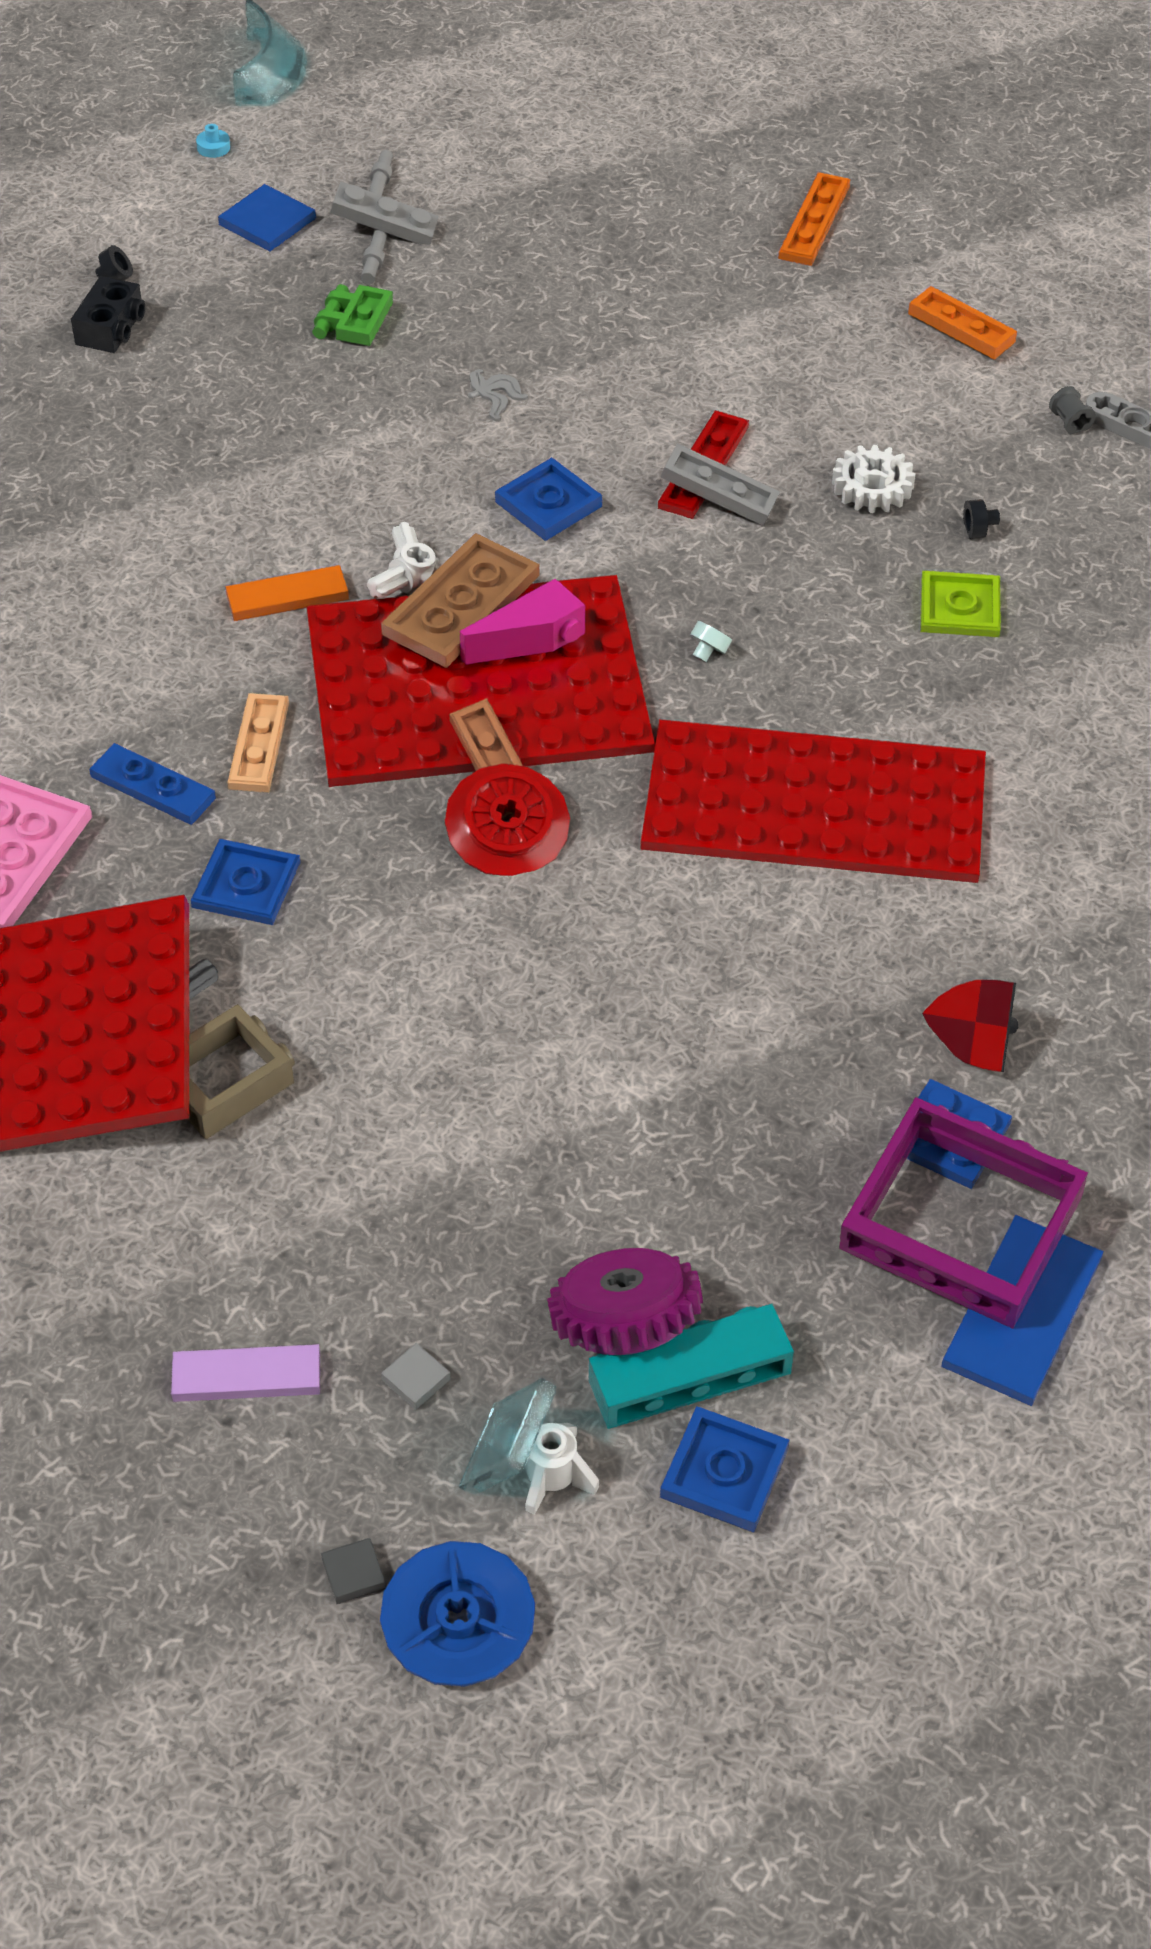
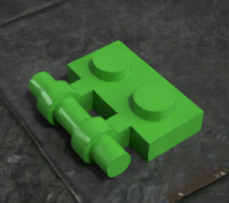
[312,284,393,346]

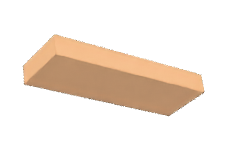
[227,693,289,792]

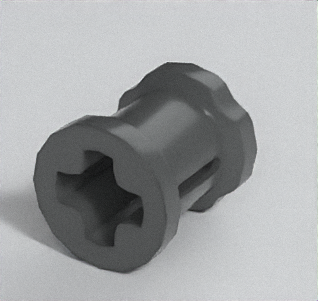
[1049,386,1096,435]

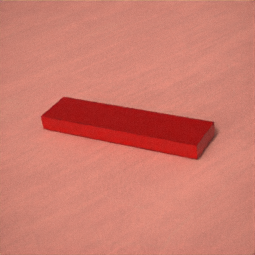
[658,410,749,519]

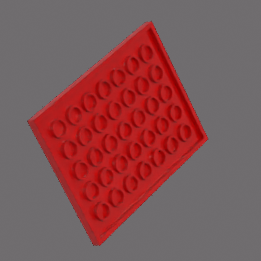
[306,575,655,787]

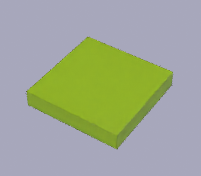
[920,571,1001,637]

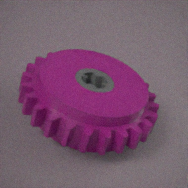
[547,1248,703,1355]

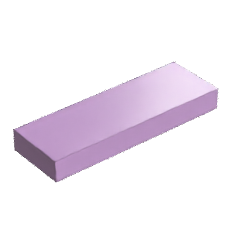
[171,1344,320,1402]

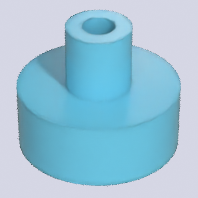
[196,124,230,158]

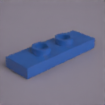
[89,743,216,825]

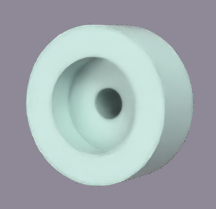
[690,621,732,662]

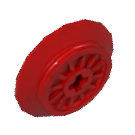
[444,763,570,876]

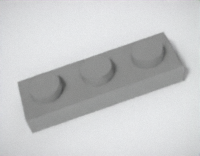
[330,181,439,245]
[661,443,780,526]

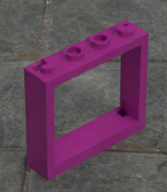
[839,1097,1088,1329]

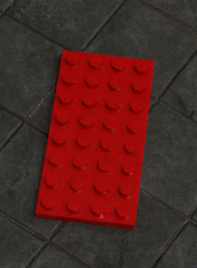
[641,719,986,883]

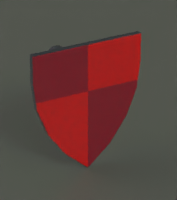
[922,980,1018,1072]

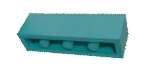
[588,1304,794,1429]

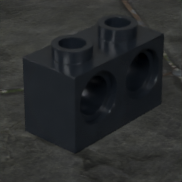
[71,276,145,353]

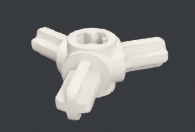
[367,522,440,599]

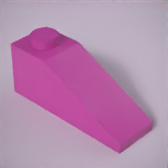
[460,579,585,664]

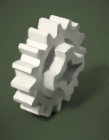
[832,445,915,513]

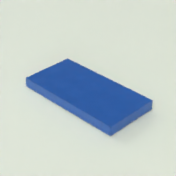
[941,1215,1104,1406]

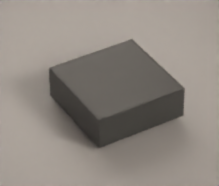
[321,1538,386,1604]

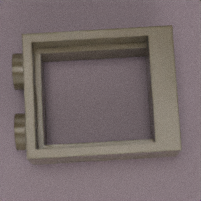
[187,1004,295,1139]

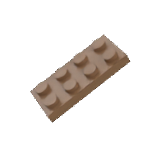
[381,533,540,668]

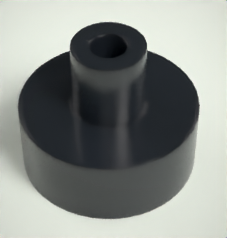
[95,245,133,281]
[963,499,1000,539]

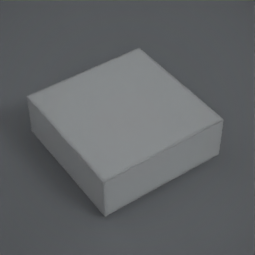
[381,1343,451,1410]

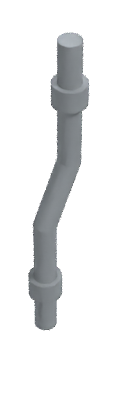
[361,150,393,285]

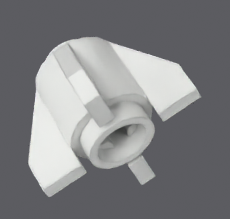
[504,1423,599,1515]

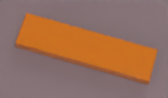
[778,172,851,266]

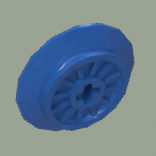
[380,1541,535,1687]

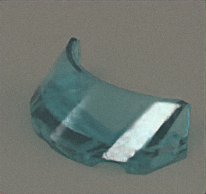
[233,0,307,106]

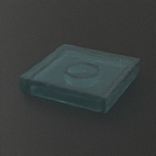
[458,1378,556,1494]

